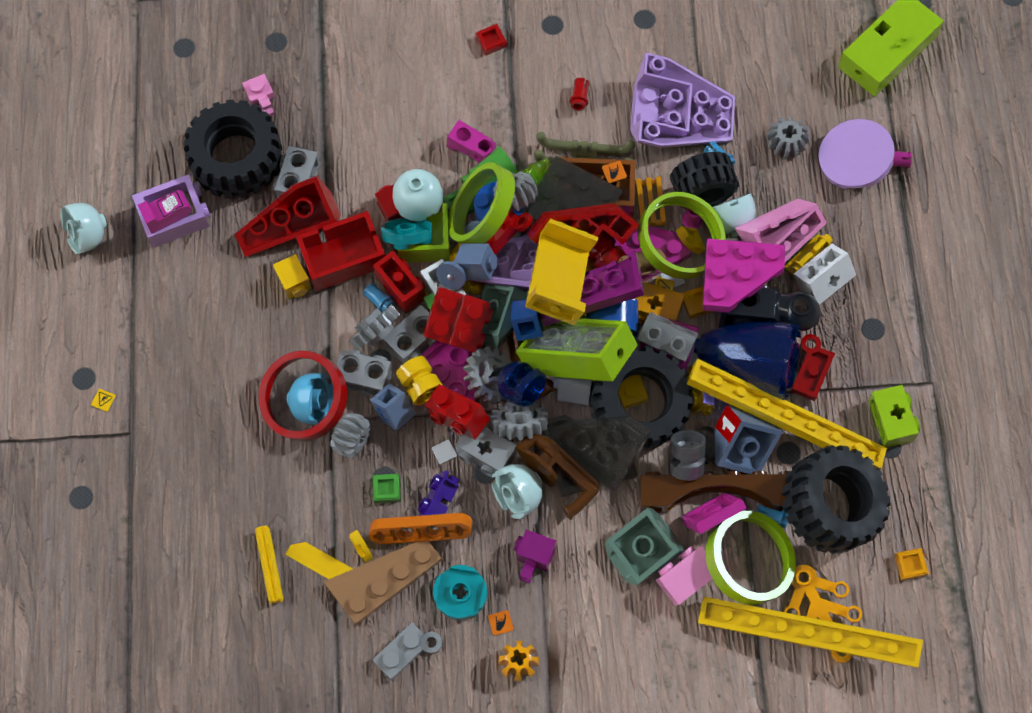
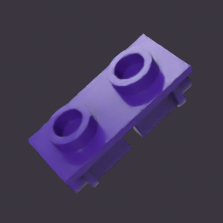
[417,470,459,527]

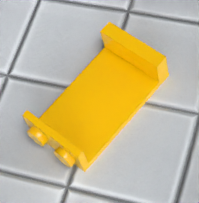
[525,219,598,325]

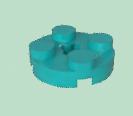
[381,218,432,250]
[433,565,488,620]

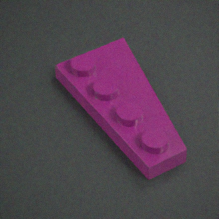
[540,250,644,326]

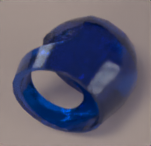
[497,361,546,407]

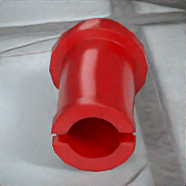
[569,77,590,111]

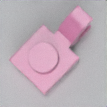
[242,74,275,116]

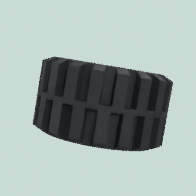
[670,151,739,209]

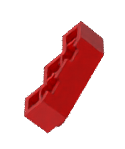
[527,203,639,245]

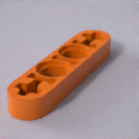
[369,513,472,544]

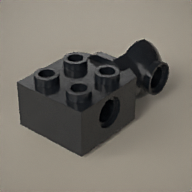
[717,285,821,337]

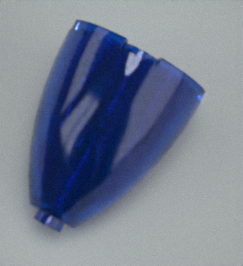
[694,321,802,400]

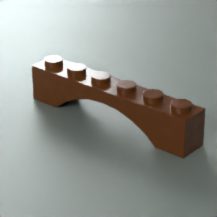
[639,471,790,513]

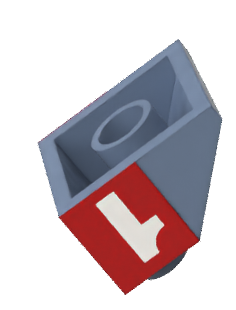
[715,405,783,474]

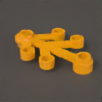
[784,565,862,664]

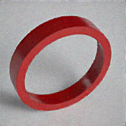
[258,351,347,441]

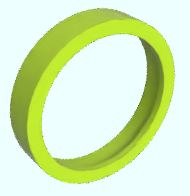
[448,162,515,244]
[637,192,726,279]
[706,511,796,605]

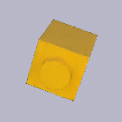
[273,254,312,299]

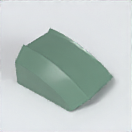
[480,283,528,348]
[605,508,685,586]

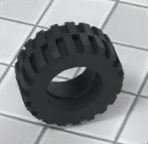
[183,99,283,199]
[589,346,694,450]
[782,445,890,554]

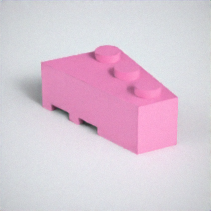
[735,199,827,262]

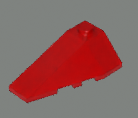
[235,175,341,257]

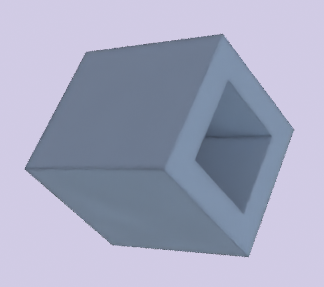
[454,243,498,280]
[370,384,416,431]

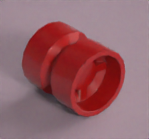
[588,230,627,269]

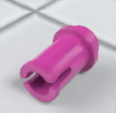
[893,151,912,168]
[682,208,702,228]

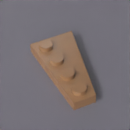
[324,541,442,626]

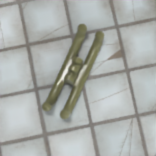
[534,132,635,168]

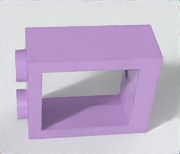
[132,174,210,248]

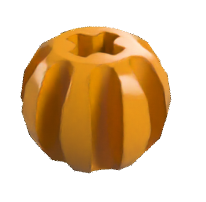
[498,640,539,681]

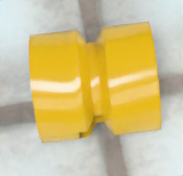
[396,356,443,405]

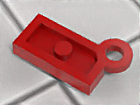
[485,211,533,255]
[791,334,835,401]

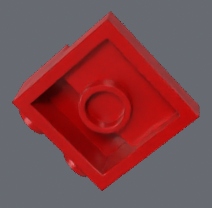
[422,287,493,352]

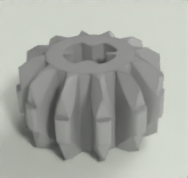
[767,116,810,159]
[493,171,538,212]
[330,412,371,459]

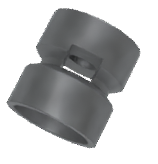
[670,430,706,481]

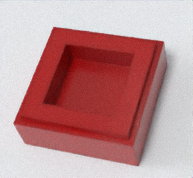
[475,24,507,56]

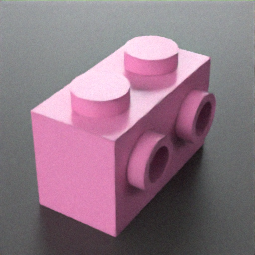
[655,546,712,606]

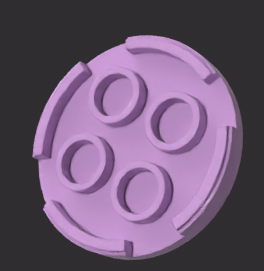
[819,119,895,189]

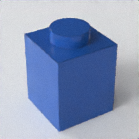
[511,299,543,341]

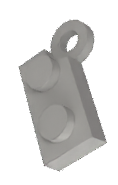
[373,622,442,681]

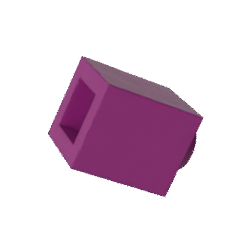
[514,529,556,584]

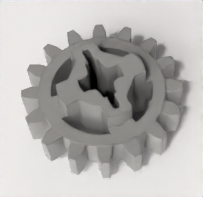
[349,305,399,350]
[463,347,517,404]
[490,400,548,440]

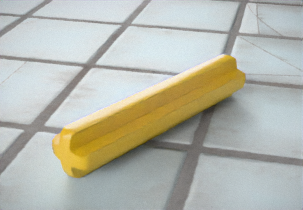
[255,526,283,604]

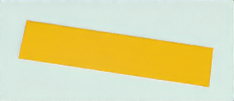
[285,542,353,579]

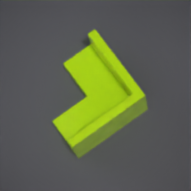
[398,203,450,263]

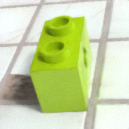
[868,385,920,448]

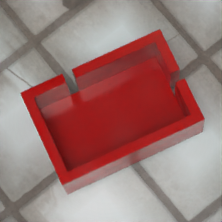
[296,211,385,292]

